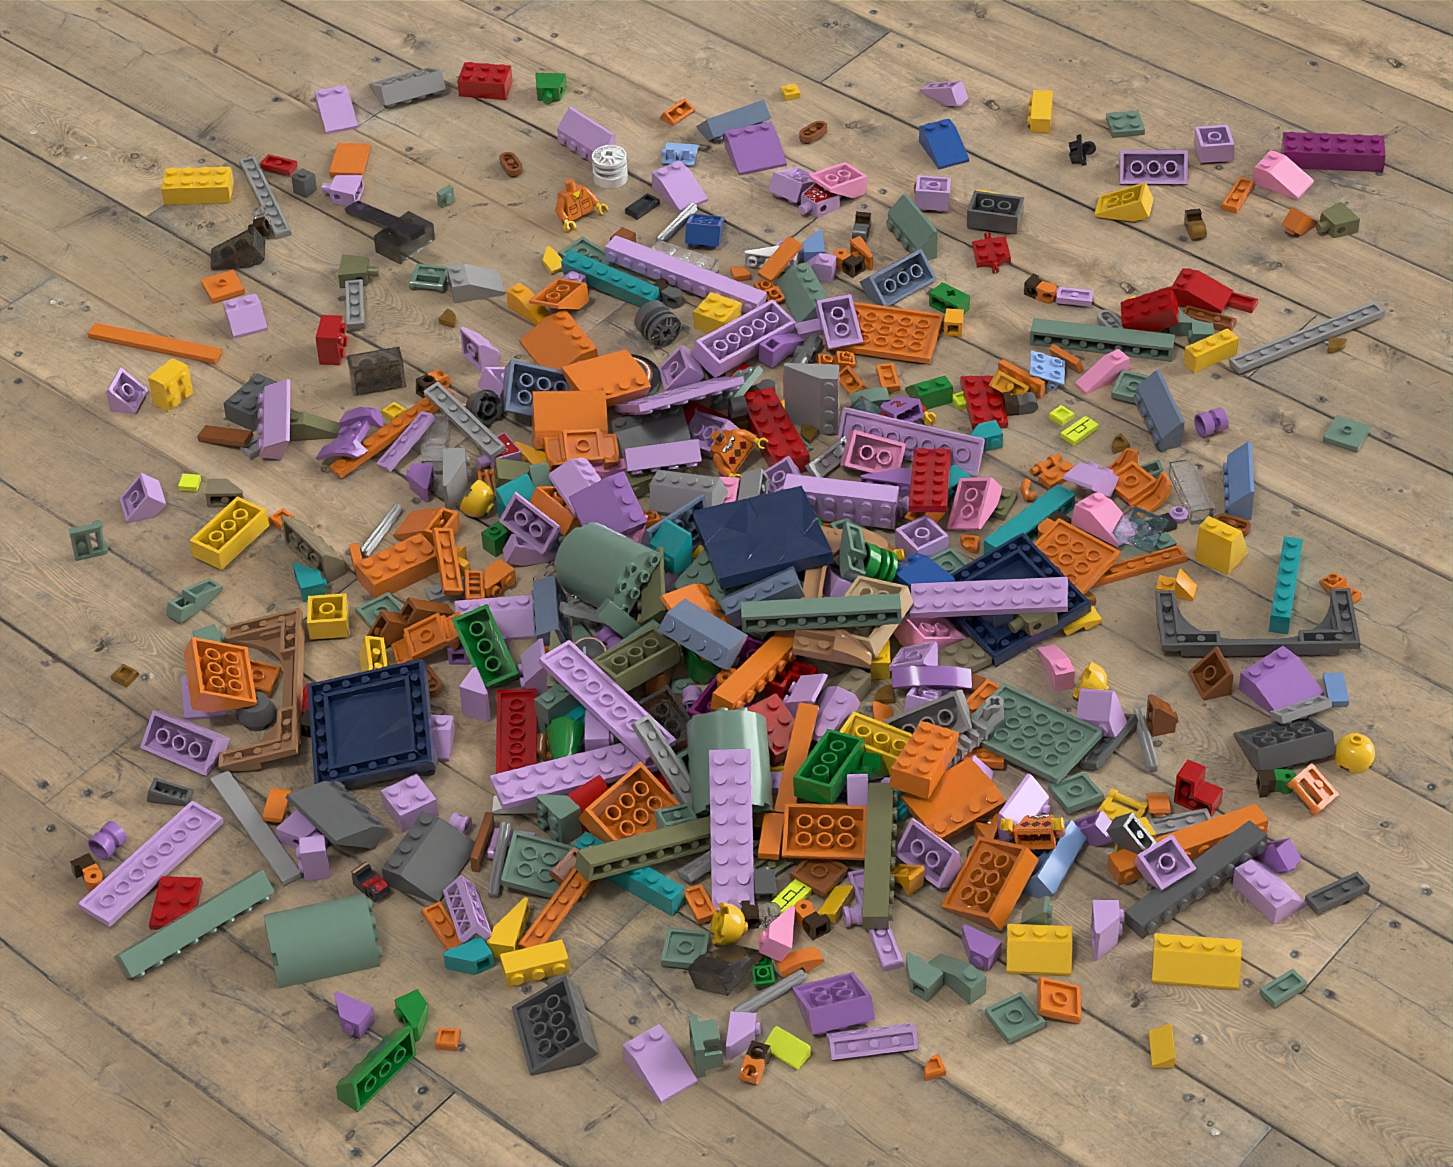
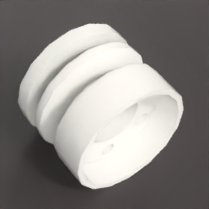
[592,145,628,189]

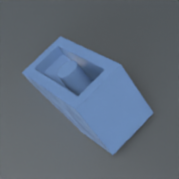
[800,230,825,263]

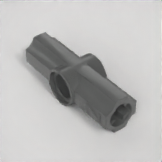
[790,333,823,364]

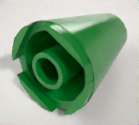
[546,717,585,760]

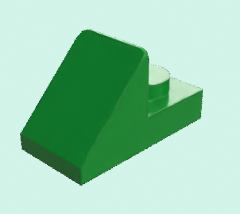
[852,752,889,780]

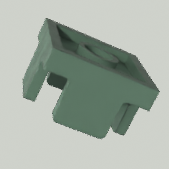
[688,1015,723,1078]

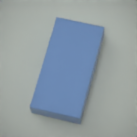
[1323,672,1349,706]

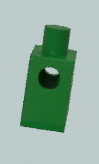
[535,73,567,104]

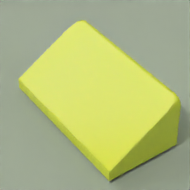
[764,1026,811,1070]

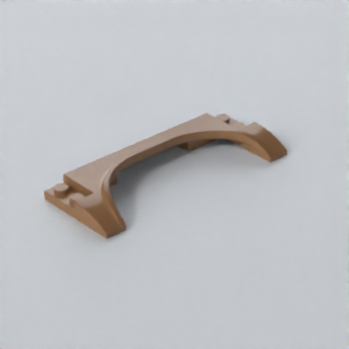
[791,526,888,668]
[219,607,305,771]

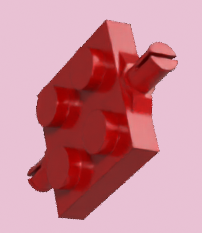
[972,232,1011,274]

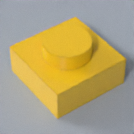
[780,84,801,101]

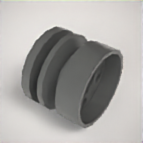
[634,300,681,347]

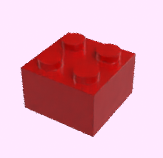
[315,315,348,365]

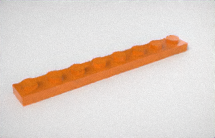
[329,386,454,479]

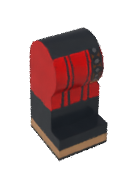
[351,862,390,903]

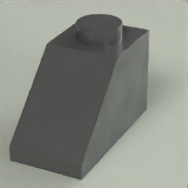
[1106,812,1157,854]

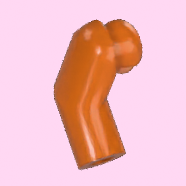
[1020,478,1036,502]

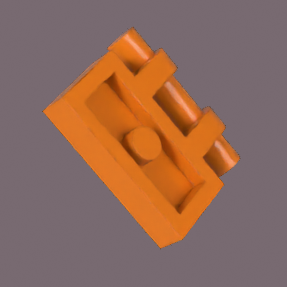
[1030,453,1075,489]

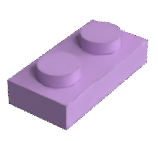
[1056,287,1093,307]

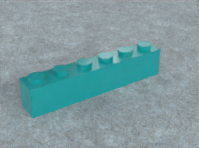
[561,250,661,308]
[983,484,1076,554]
[1269,536,1303,634]
[573,832,685,917]

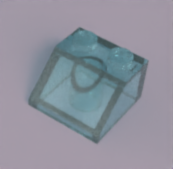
[1112,505,1168,554]

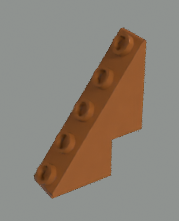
[367,597,455,647]

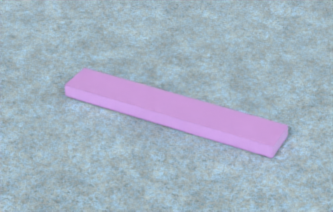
[847,869,904,971]

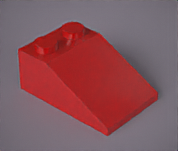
[1171,268,1233,313]

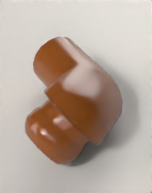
[536,734,552,762]

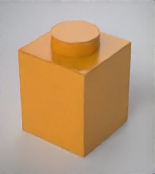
[944,309,964,337]

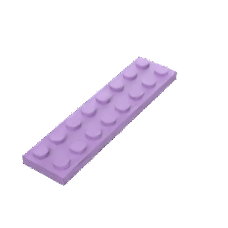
[837,407,985,476]
[910,577,1068,618]
[538,640,676,764]
[490,743,658,810]
[709,749,754,912]
[78,801,223,927]

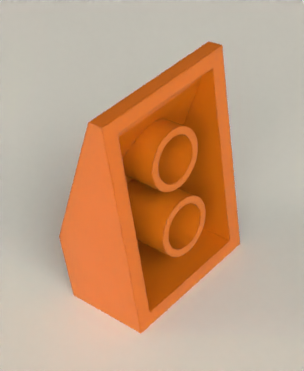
[529,278,589,310]

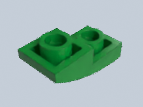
[749,953,775,987]

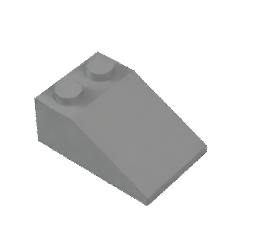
[447,263,505,303]
[443,447,471,510]

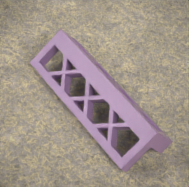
[443,875,492,943]
[826,1023,919,1060]

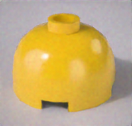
[460,480,495,518]
[1073,661,1109,700]
[1333,733,1375,773]
[710,902,748,946]

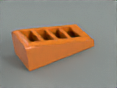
[850,236,873,271]
[464,570,485,600]

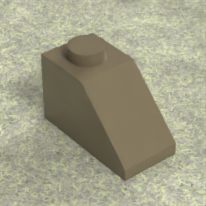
[205,478,244,508]

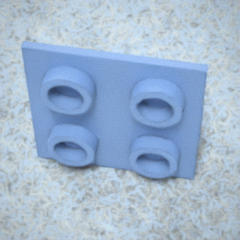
[661,142,699,166]
[1029,351,1065,390]

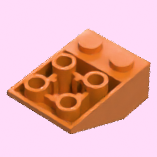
[393,507,461,548]

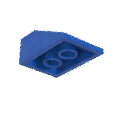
[919,118,969,169]
[685,213,725,248]
[891,553,955,594]

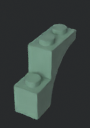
[1166,307,1214,344]

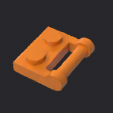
[1286,763,1339,816]

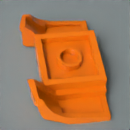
[543,428,620,470]
[1106,448,1171,519]
[391,611,462,664]

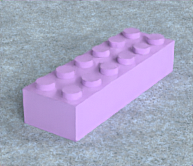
[692,299,796,378]
[783,474,899,529]

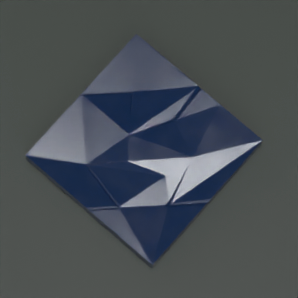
[692,485,833,590]
[949,532,1091,668]
[307,658,437,789]

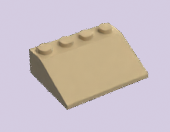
[842,575,914,658]

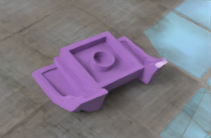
[316,406,383,460]

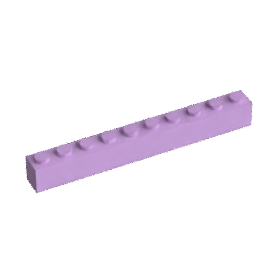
[605,235,767,313]

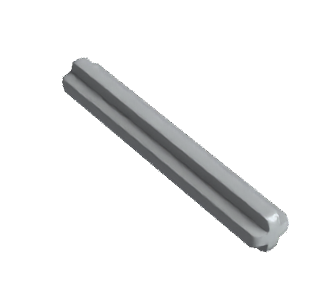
[655,203,697,245]
[360,504,402,557]
[1133,708,1159,772]
[488,822,511,898]
[733,969,807,1013]

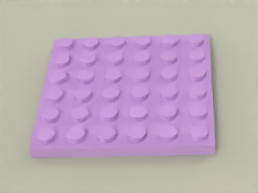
[614,376,745,415]

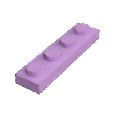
[376,411,436,472]

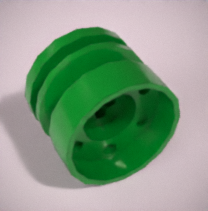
[863,542,898,582]

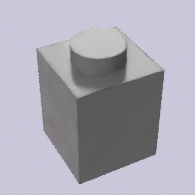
[291,168,317,198]
[754,867,776,901]

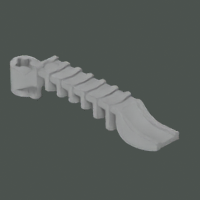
[946,695,1004,770]

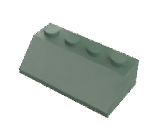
[886,193,938,261]
[776,262,828,323]

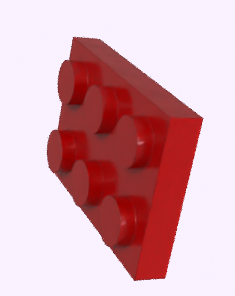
[149,876,203,930]

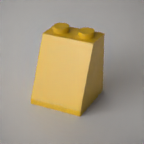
[1195,516,1248,575]

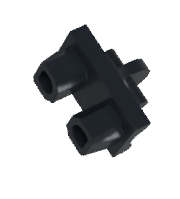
[1069,134,1096,166]

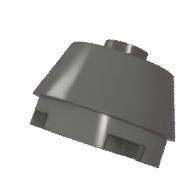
[466,389,503,425]
[237,691,276,731]

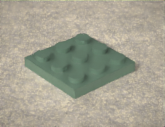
[499,830,573,898]

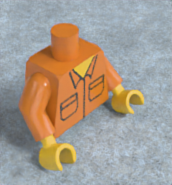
[555,179,608,232]

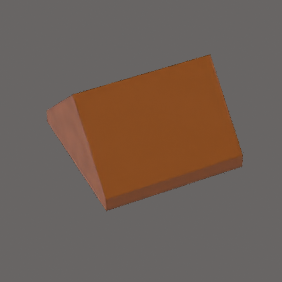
[1188,647,1234,701]

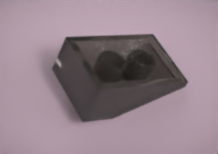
[210,226,266,270]
[687,944,764,996]

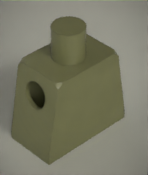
[1316,202,1360,238]
[338,254,379,288]
[493,458,531,489]
[1008,612,1058,636]

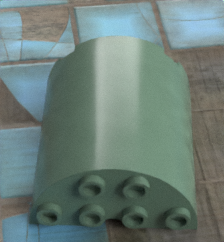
[554,522,663,614]
[686,707,774,817]
[263,893,383,988]

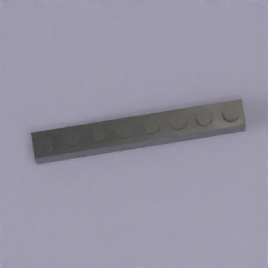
[1125,820,1267,939]

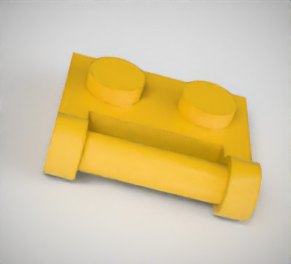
[1097,788,1148,821]

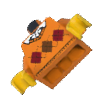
[710,429,768,481]
[1000,812,1065,849]

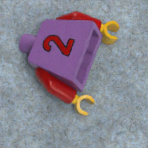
[880,396,936,426]

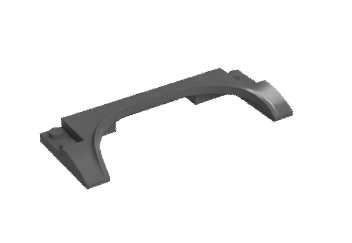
[1155,588,1360,656]

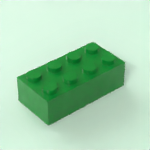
[793,729,865,805]

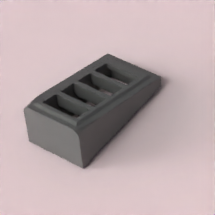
[147,778,193,806]

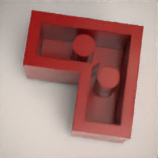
[765,660,818,700]
[1174,759,1223,817]

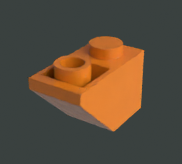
[485,559,516,598]

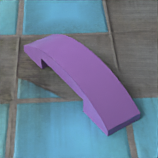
[892,666,972,689]

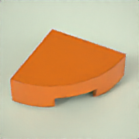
[731,266,751,281]
[960,534,979,554]
[924,1054,946,1081]

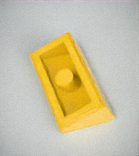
[817,885,854,924]
[1149,1024,1175,1068]

